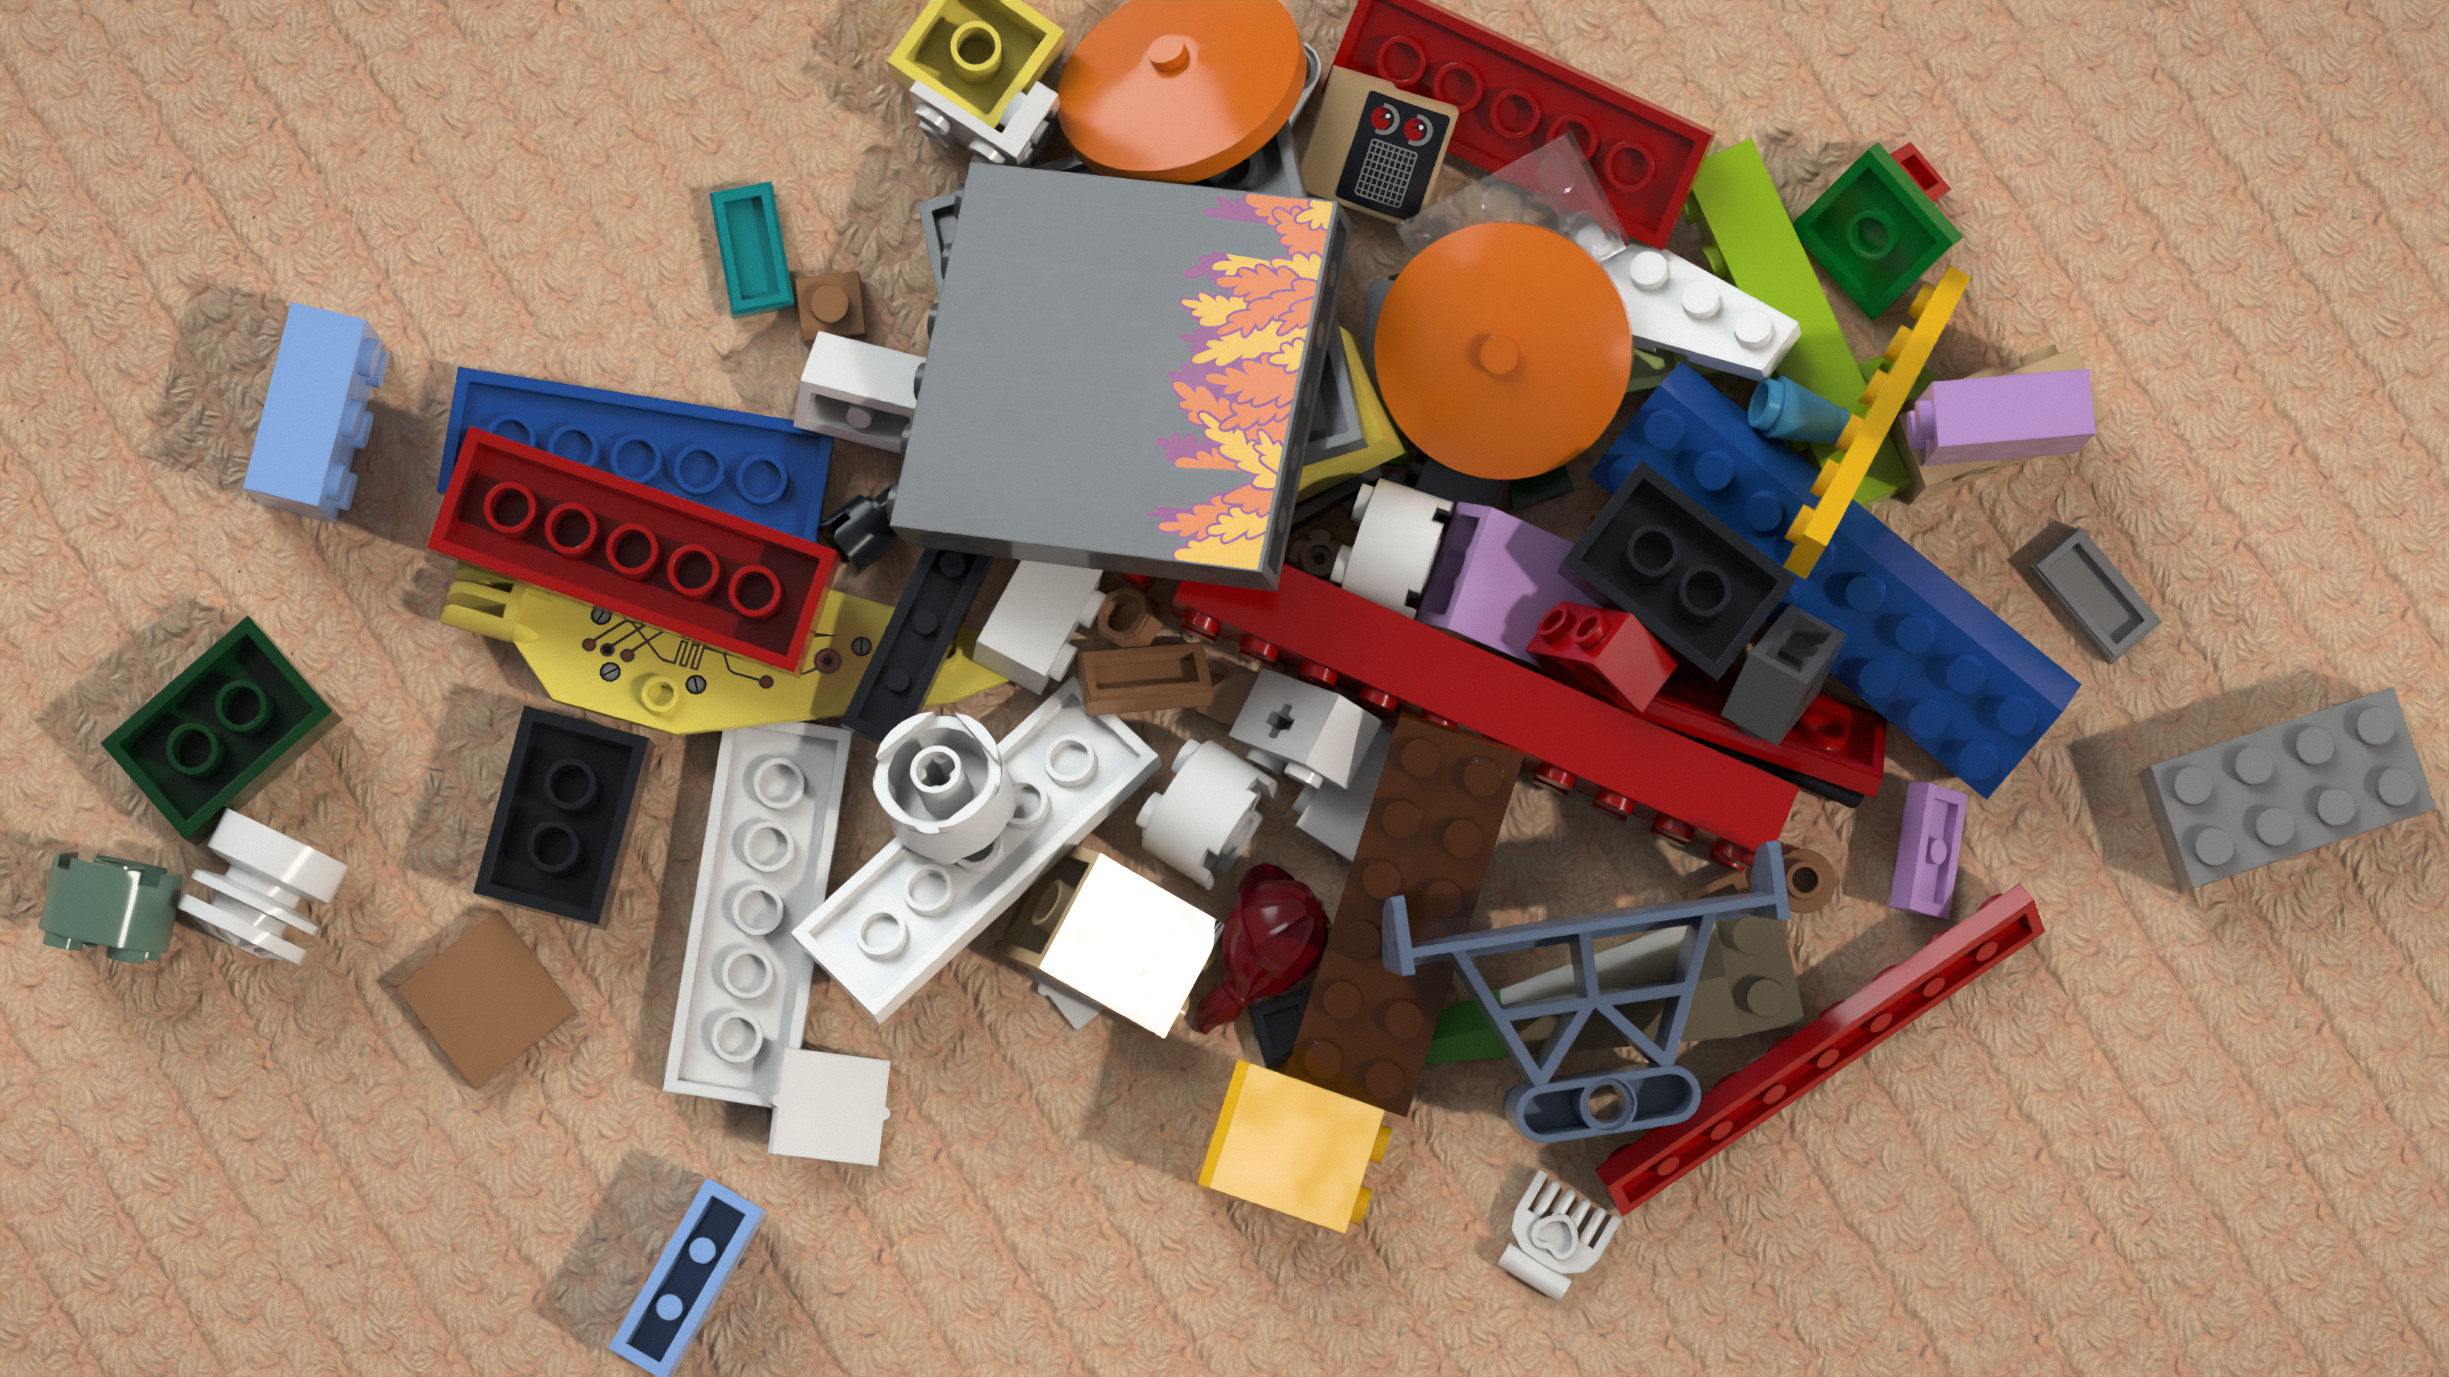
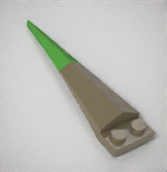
[1424,915,1805,1064]

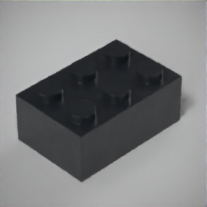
[1557,460,1797,691]
[473,705,656,931]

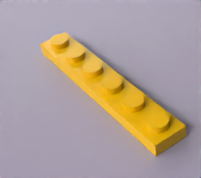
[1783,265,1971,580]

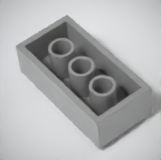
[2138,687,2436,894]

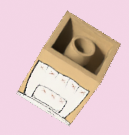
[995,845,1225,1039]

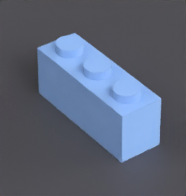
[608,1177,769,1377]

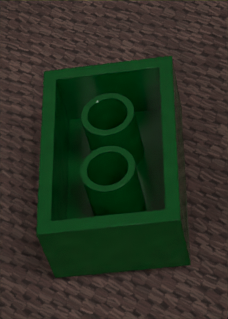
[101,615,343,846]

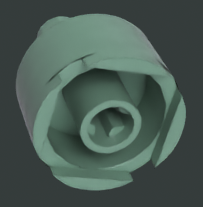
[40,850,184,964]

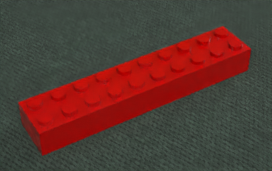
[1173,563,1800,873]

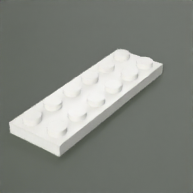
[791,676,1163,1025]
[663,722,854,1109]

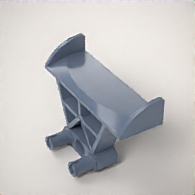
[1382,840,1791,1143]

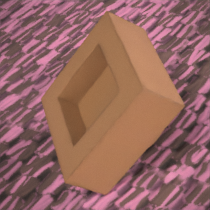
[795,271,867,345]

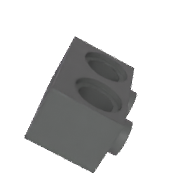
[1721,603,1847,746]

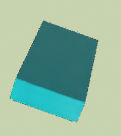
[709,181,796,319]

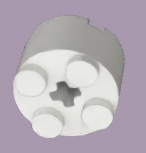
[1330,478,1454,620]
[873,712,1016,865]
[1135,739,1277,890]

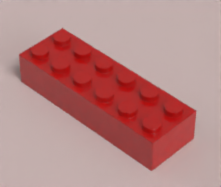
[427,426,842,678]

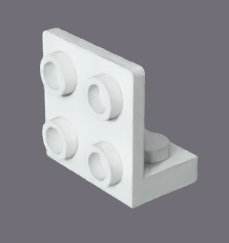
[909,80,1060,168]

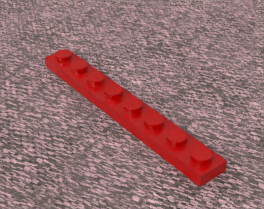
[1594,883,2045,1217]

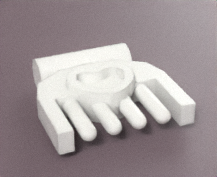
[1497,1170,1622,1302]

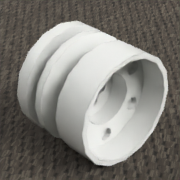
[177,808,349,966]

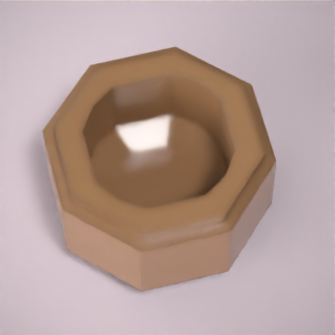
[1096,584,1162,649]

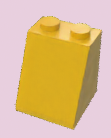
[1197,1059,1392,1235]

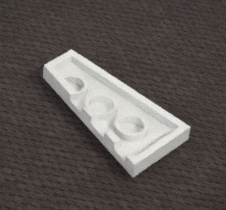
[1568,215,1801,381]

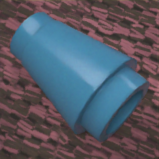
[1748,376,1849,445]

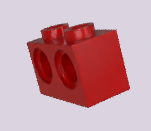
[1525,601,1679,713]

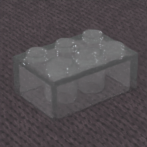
[1396,130,1631,263]

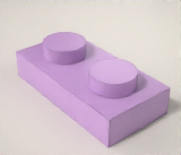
[1889,781,1968,920]

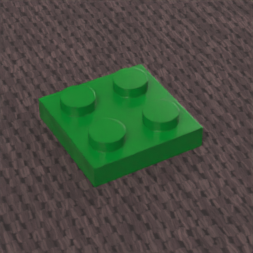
[1792,142,1963,322]

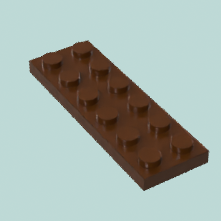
[1285,711,1525,1117]

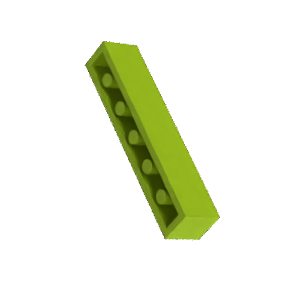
[1681,138,1912,509]

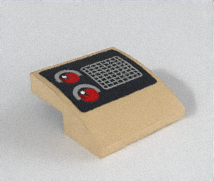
[1300,65,1459,230]

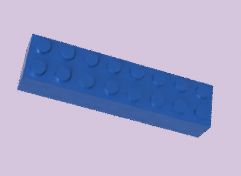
[1588,361,2082,800]

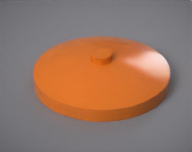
[1057,0,1307,185]
[1374,221,1633,480]

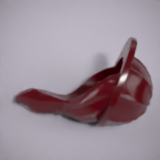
[1195,863,1332,1035]

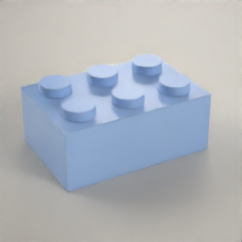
[243,302,389,524]

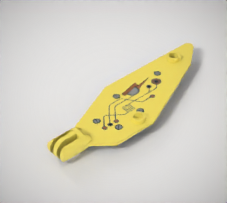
[439,563,1011,736]

